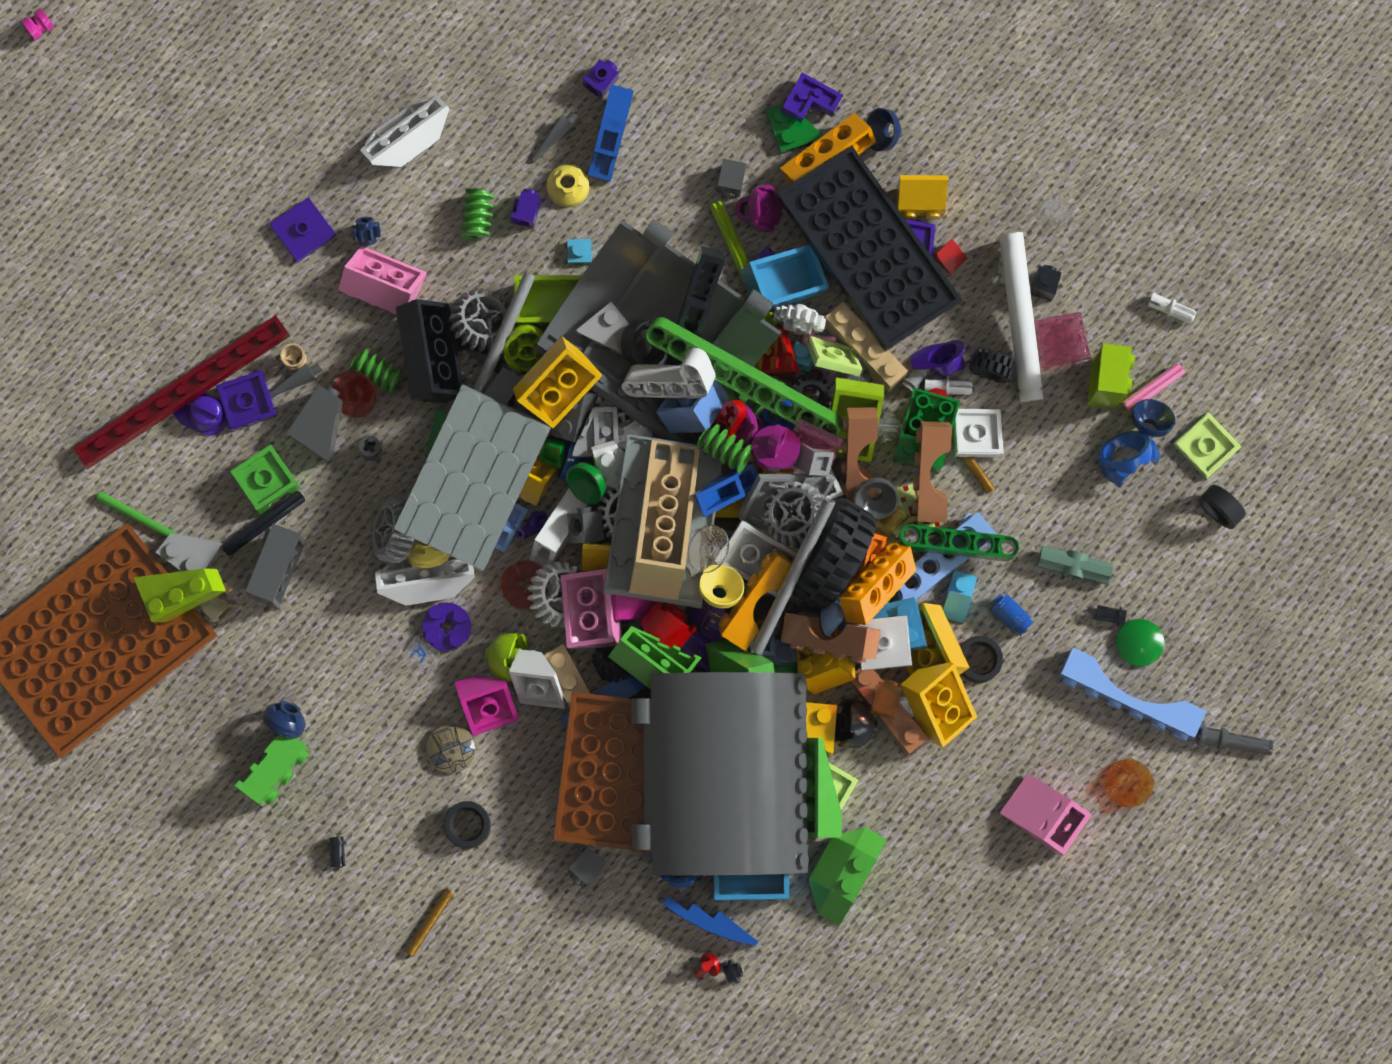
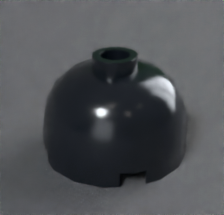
[835,699,878,748]

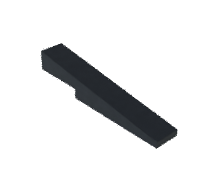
[663,246,725,365]

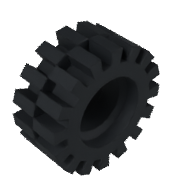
[969,349,1016,383]
[789,373,833,418]
[592,646,631,683]

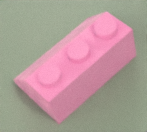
[338,246,427,315]
[561,569,622,649]

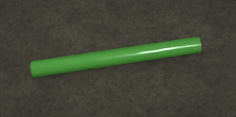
[96,492,178,538]

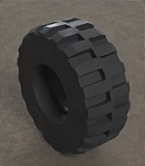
[791,498,877,609]

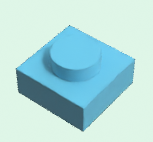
[567,239,592,265]
[792,342,814,372]

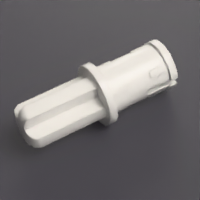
[1148,292,1196,323]
[924,377,972,396]

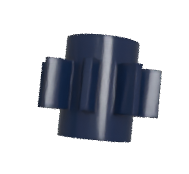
[351,217,381,246]

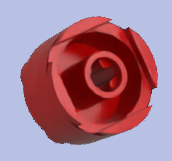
[640,601,697,648]

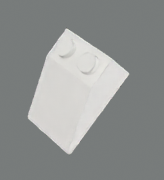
[716,520,799,597]

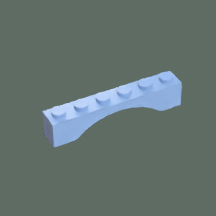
[1058,648,1207,741]

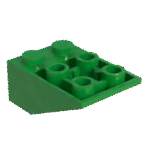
[893,388,960,474]

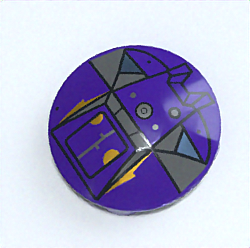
[687,599,730,643]

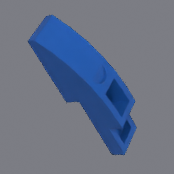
[588,84,634,182]

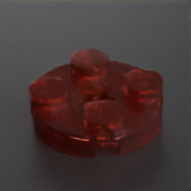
[501,560,548,610]

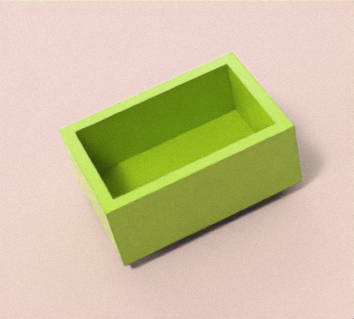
[514,275,582,329]
[1087,343,1135,409]
[824,378,884,462]

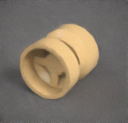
[280,343,307,372]

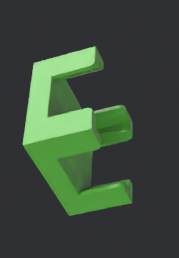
[230,444,301,515]

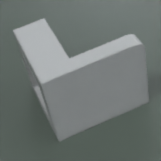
[794,443,834,476]

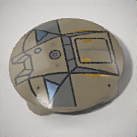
[426,724,476,773]

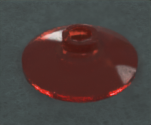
[332,370,376,418]

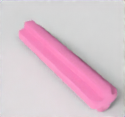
[1122,363,1185,412]

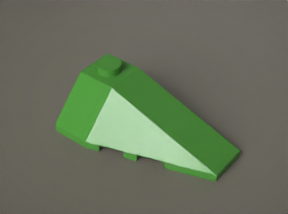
[806,738,842,838]

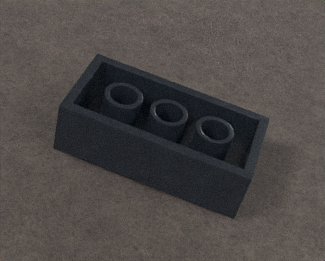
[396,299,463,403]

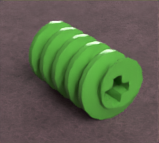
[460,188,495,241]
[349,348,403,396]
[697,424,752,473]

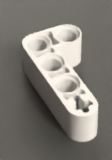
[622,348,716,399]

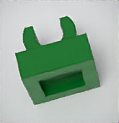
[540,437,566,468]

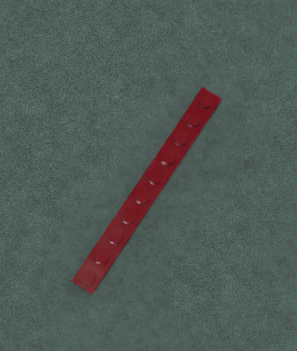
[73,315,290,470]

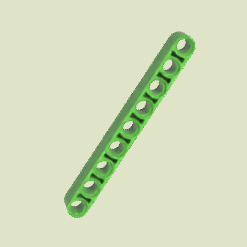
[646,317,842,442]

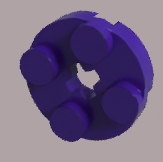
[422,602,472,652]

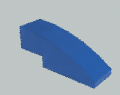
[694,462,758,517]

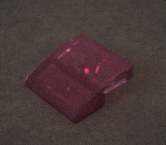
[1034,312,1091,369]
[793,419,844,469]

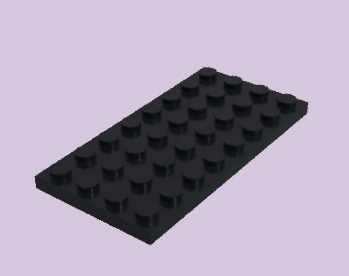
[775,146,962,352]

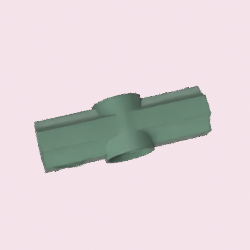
[1037,546,1113,585]

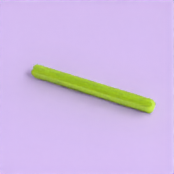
[710,201,777,327]

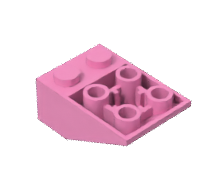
[1000,773,1092,857]

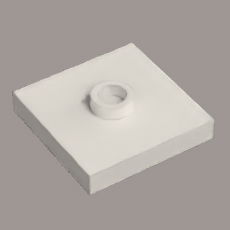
[953,409,1004,457]
[857,616,912,671]

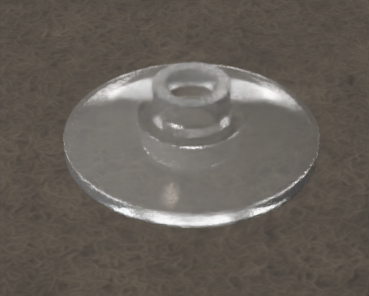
[687,525,729,573]

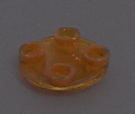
[1104,758,1155,808]

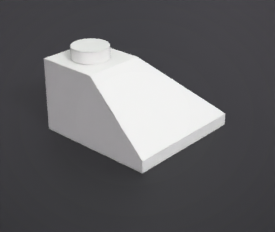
[509,650,567,709]

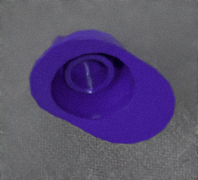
[910,340,965,377]
[174,393,227,435]

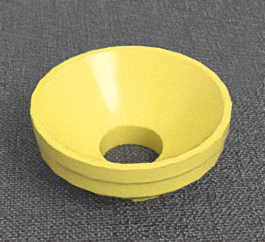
[546,164,589,207]
[407,539,450,568]
[699,565,744,608]

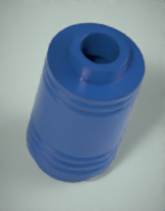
[990,594,1033,636]

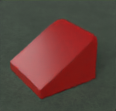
[934,239,967,275]

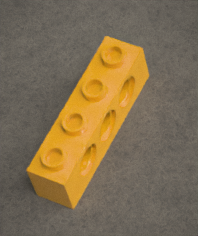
[780,113,876,185]
[839,543,916,625]

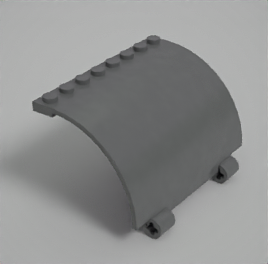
[533,219,781,445]
[630,672,809,875]

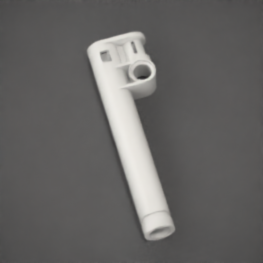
[996,232,1044,402]

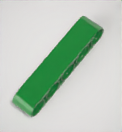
[898,524,1019,562]

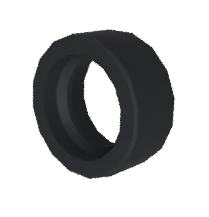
[621,320,666,365]
[1199,485,1246,529]
[960,636,1003,683]
[444,801,491,849]

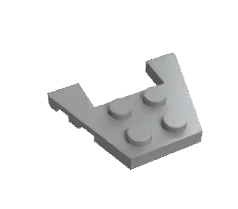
[738,474,835,549]

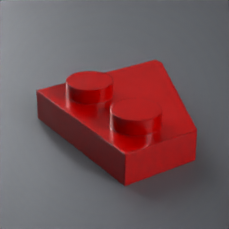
[758,326,799,376]

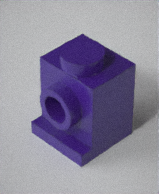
[583,59,619,99]
[510,189,541,228]

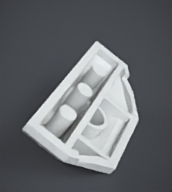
[360,95,449,167]
[375,555,475,606]

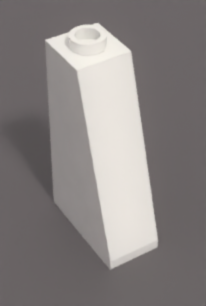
[529,479,595,567]

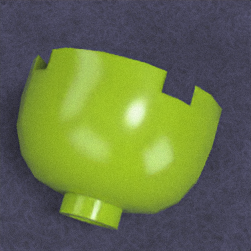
[503,324,544,373]
[485,633,529,682]

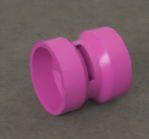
[21,8,55,41]

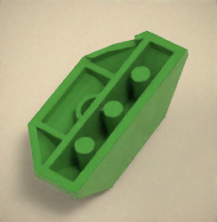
[808,827,887,926]

